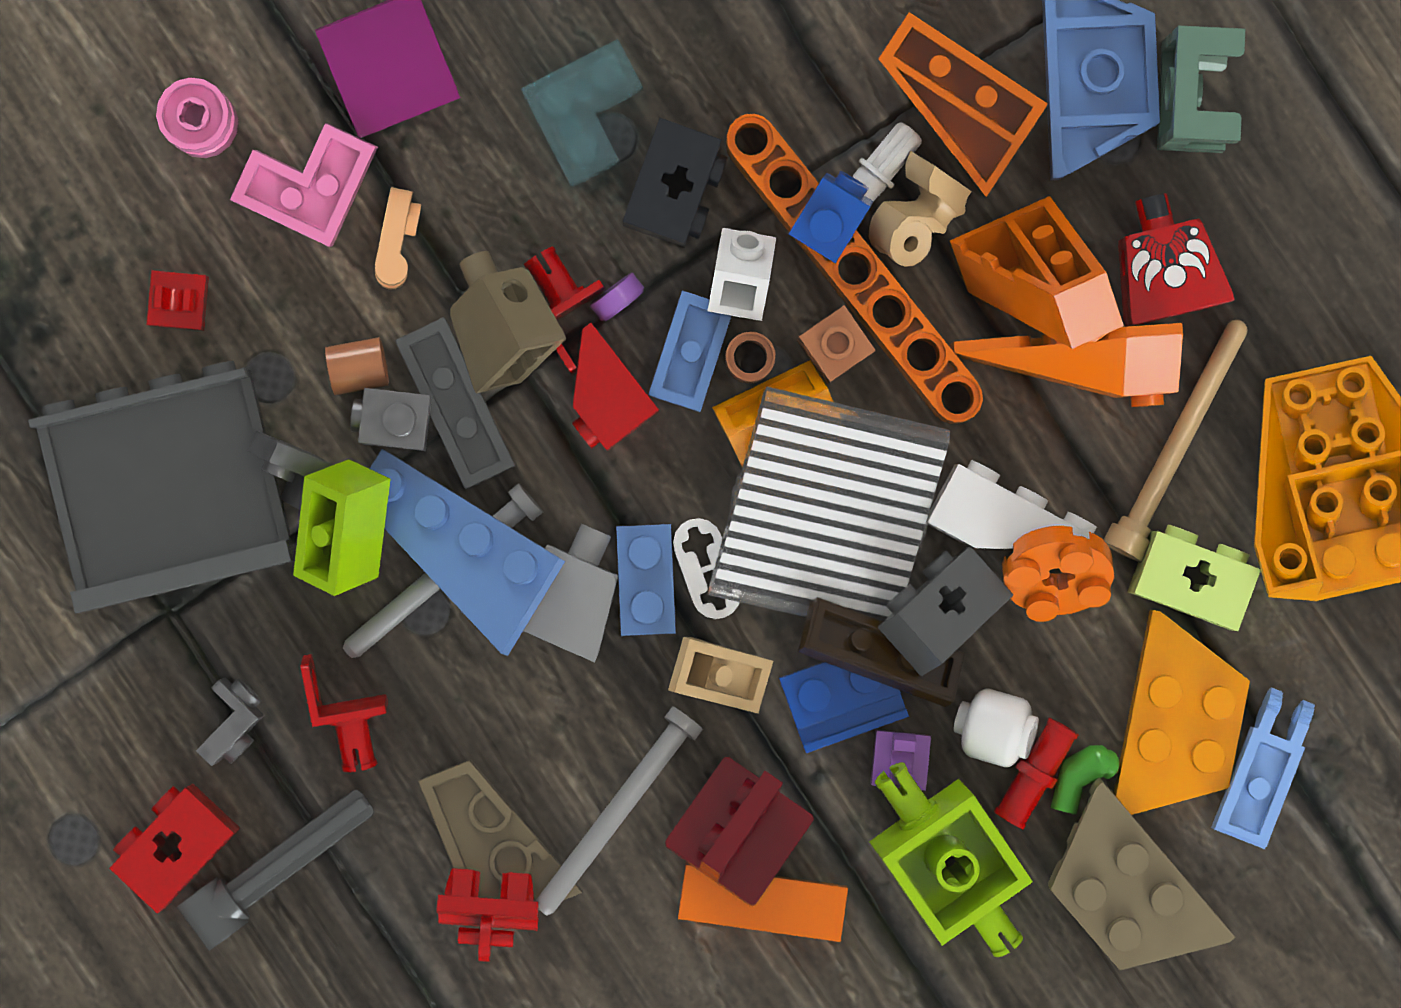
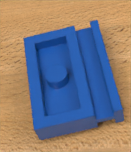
[779,662,909,753]

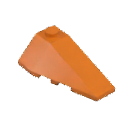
[949,323,1183,407]

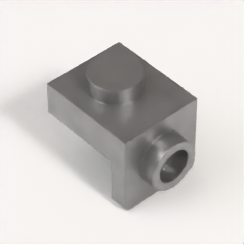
[351,388,432,451]
[196,678,265,766]

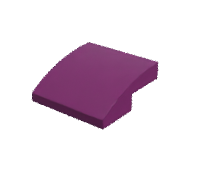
[315,0,461,138]

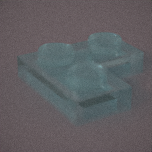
[521,39,643,188]

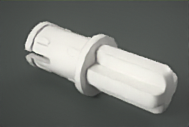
[853,122,922,202]

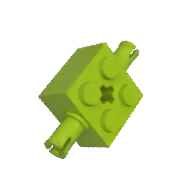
[869,762,1033,957]

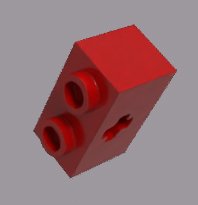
[109,784,240,914]

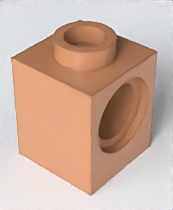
[796,305,876,385]

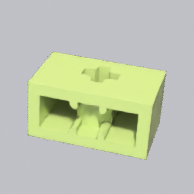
[1127,525,1261,631]

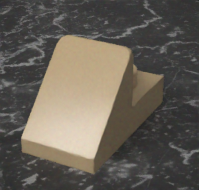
[668,637,773,713]

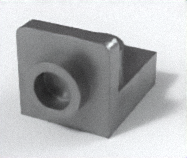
[247,430,333,510]

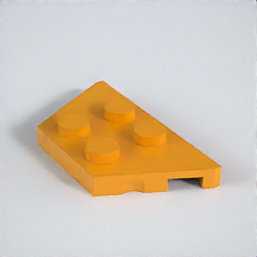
[1113,610,1250,815]

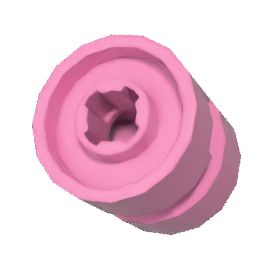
[156,78,238,158]

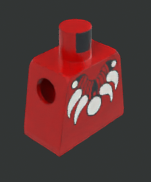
[1118,193,1235,327]

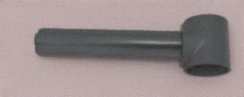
[177,789,374,951]

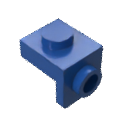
[789,171,873,263]

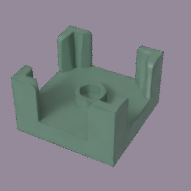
[1157,25,1245,153]

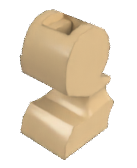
[869,151,972,267]

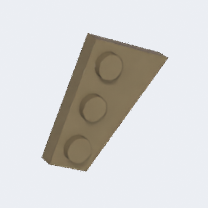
[418,759,583,929]

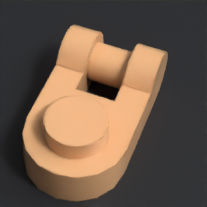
[375,187,422,289]

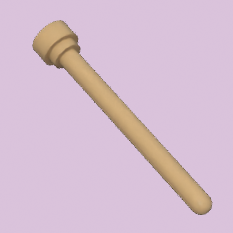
[1103,320,1247,562]

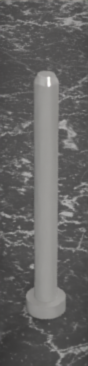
[343,483,543,658]
[536,706,703,916]

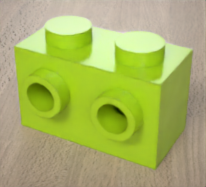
[293,459,391,596]

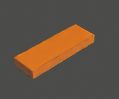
[678,863,848,942]

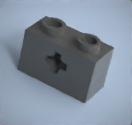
[878,546,1013,676]

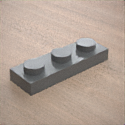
[395,317,516,489]

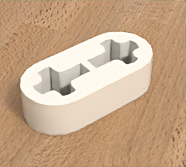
[673,518,741,619]

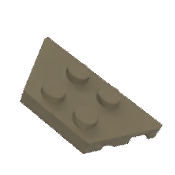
[1047,778,1236,970]

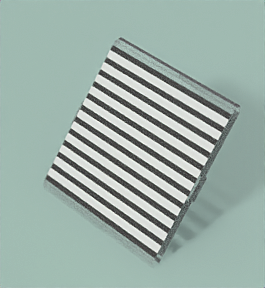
[709,387,950,621]

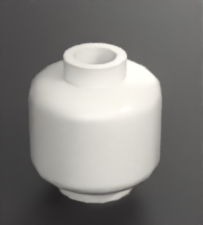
[954,688,1039,767]

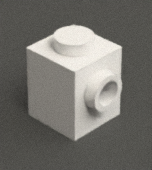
[708,228,776,321]

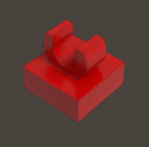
[146,270,209,331]

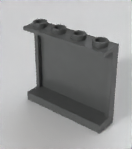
[28,361,295,614]

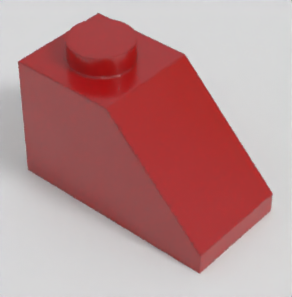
[572,323,659,452]

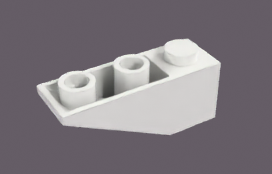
[926,460,1097,549]

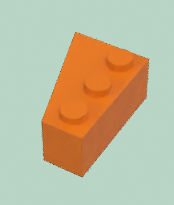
[879,12,1048,197]

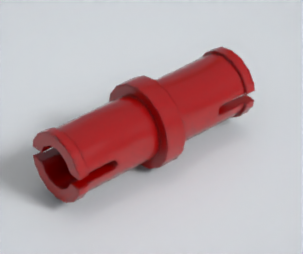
[994,717,1079,829]

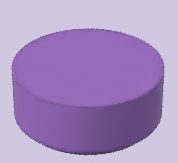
[589,272,644,321]

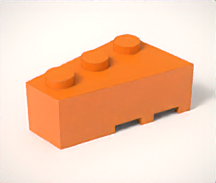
[950,196,1124,349]

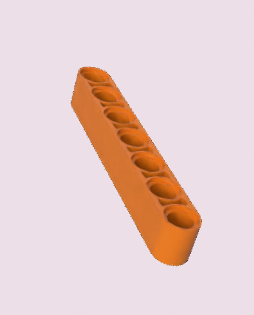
[726,114,983,424]

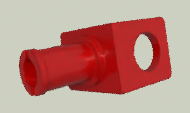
[524,246,605,375]
[300,654,388,772]

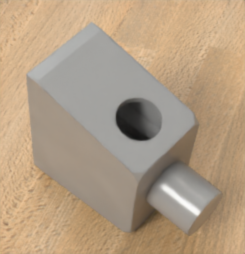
[523,523,618,663]

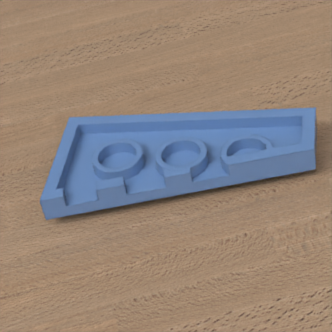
[370,449,565,656]

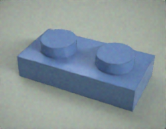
[648,291,731,412]
[616,524,676,636]

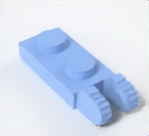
[1211,687,1315,849]

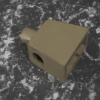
[450,251,566,394]

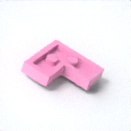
[230,123,378,247]

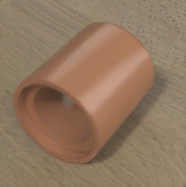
[725,332,775,384]
[325,337,389,395]

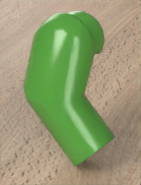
[1050,745,1119,814]

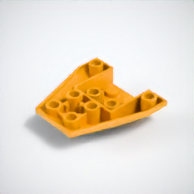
[1254,356,1401,601]

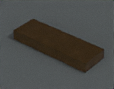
[798,597,965,707]

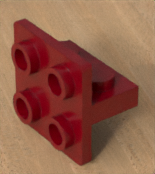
[665,757,814,906]

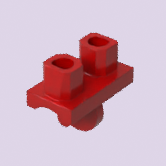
[436,868,539,962]

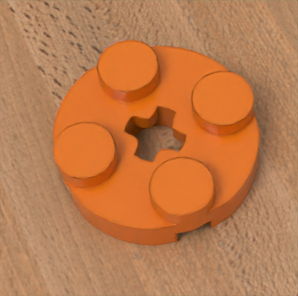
[1002,526,1114,622]

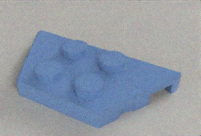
[1042,0,1160,180]

